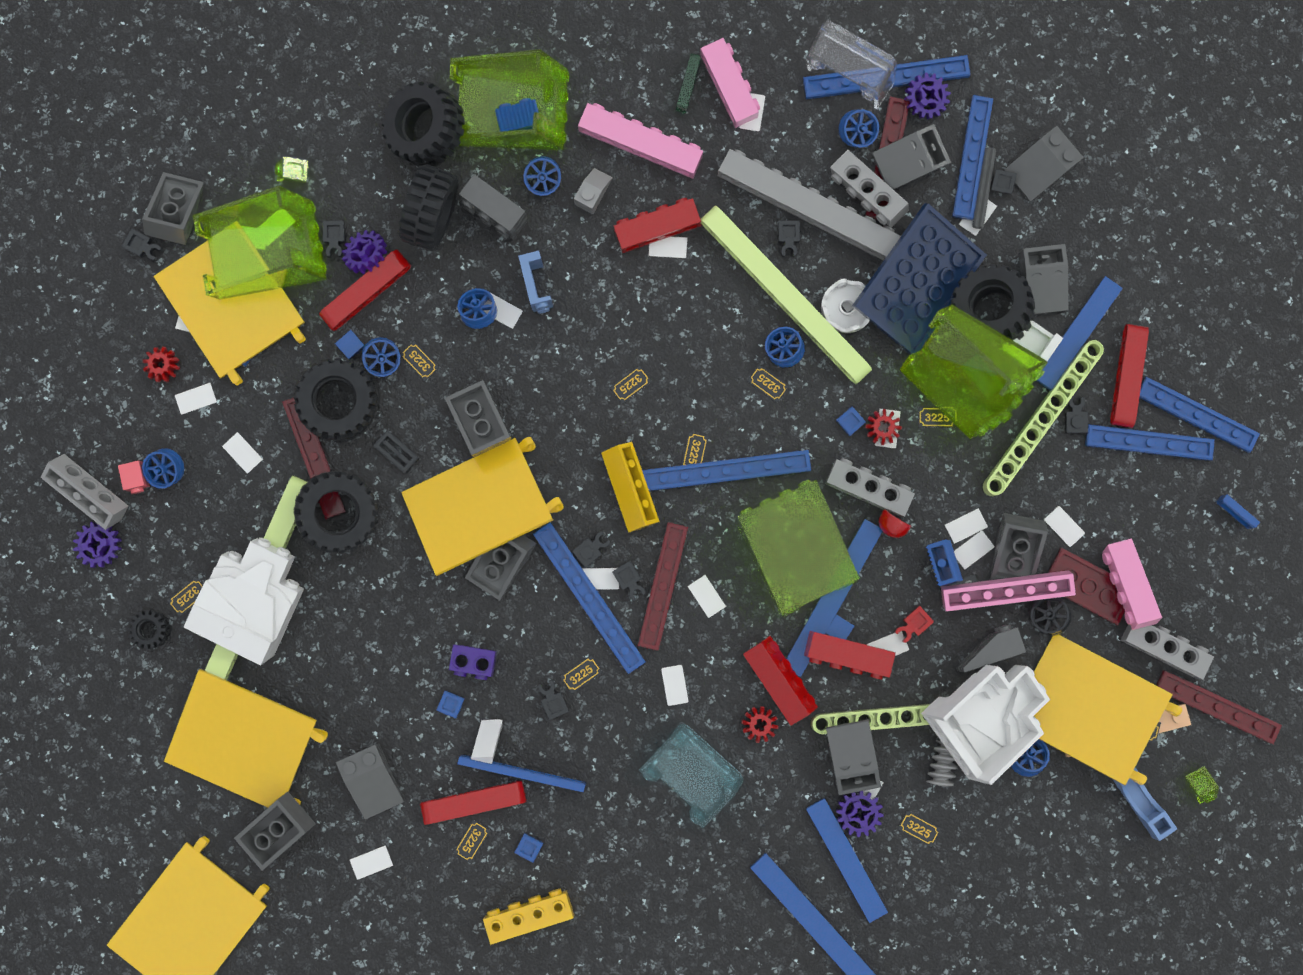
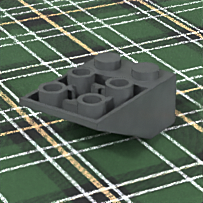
[872,124,951,189]
[1018,244,1068,314]
[826,719,881,795]

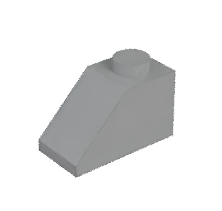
[574,168,613,214]

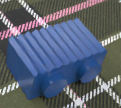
[495,98,542,138]
[926,540,963,586]

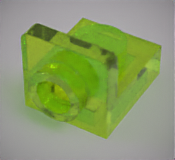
[275,156,309,183]
[1185,766,1219,804]

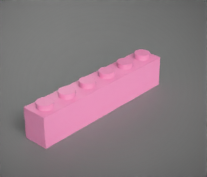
[578,103,703,179]
[941,570,1076,611]

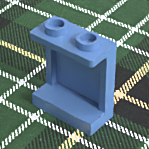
[518,251,553,314]

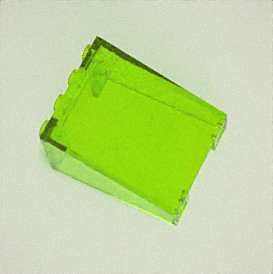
[450,49,569,150]
[193,185,326,300]
[900,305,1048,440]
[737,479,860,618]

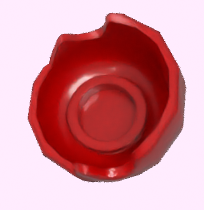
[878,509,911,538]

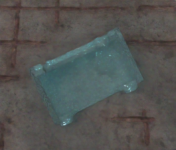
[639,724,743,828]

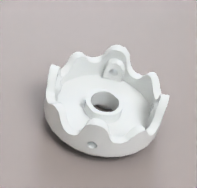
[821,279,869,333]

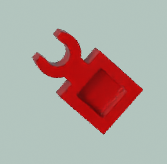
[894,606,934,643]

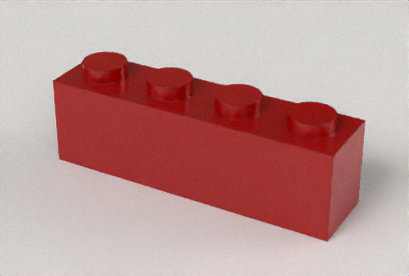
[614,198,701,253]
[804,631,896,680]
[743,636,818,725]

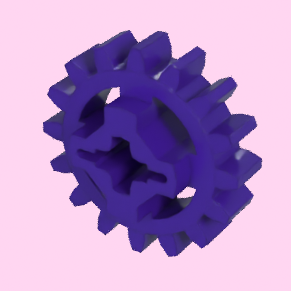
[904,73,951,120]
[342,230,387,274]
[73,522,121,568]
[836,791,883,837]

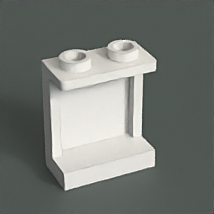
[994,321,1063,375]

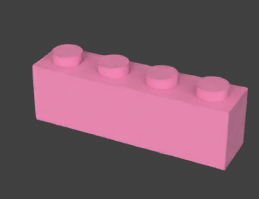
[700,38,760,128]
[1102,539,1162,630]

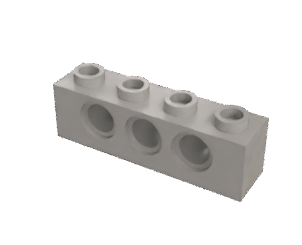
[830,150,909,228]
[41,454,128,530]
[825,458,915,518]
[1120,624,1214,680]

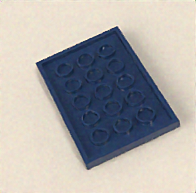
[852,203,987,356]

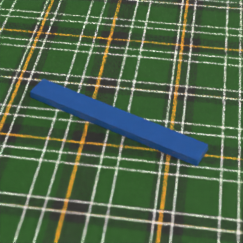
[803,55,970,99]
[642,450,811,491]
[786,519,882,677]
[533,522,645,674]
[750,853,876,975]

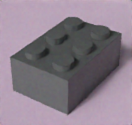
[459,174,528,240]
[445,380,512,458]
[234,792,316,871]

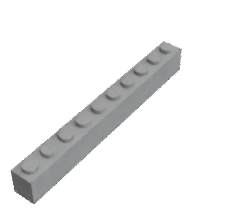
[718,149,901,261]

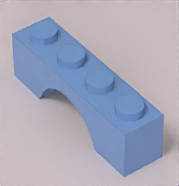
[1112,768,1177,841]

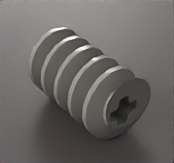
[926,740,958,787]

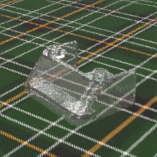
[806,20,897,110]

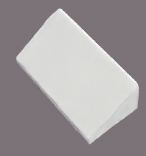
[471,719,503,764]

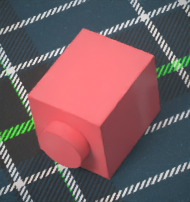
[118,461,150,494]

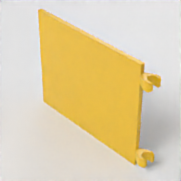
[154,221,306,385]
[401,437,564,576]
[1034,634,1183,785]
[164,669,328,807]
[107,836,270,975]

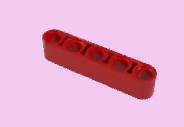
[319,249,411,331]
[1110,324,1149,428]
[420,780,527,825]

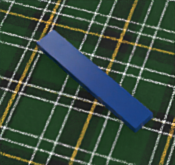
[952,95,993,221]
[1033,276,1123,391]
[1139,377,1260,453]
[1085,425,1215,461]
[458,755,586,792]
[806,798,888,923]

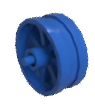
[839,109,879,148]
[523,156,561,196]
[457,288,498,329]
[765,327,805,368]
[362,337,400,377]
[142,448,184,488]
[1011,739,1050,777]

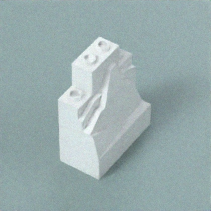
[184,538,304,665]
[921,665,1050,785]

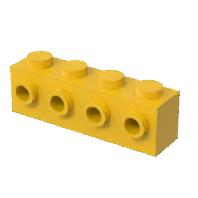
[601,442,660,533]
[483,889,574,945]

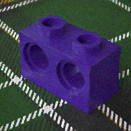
[449,644,497,680]

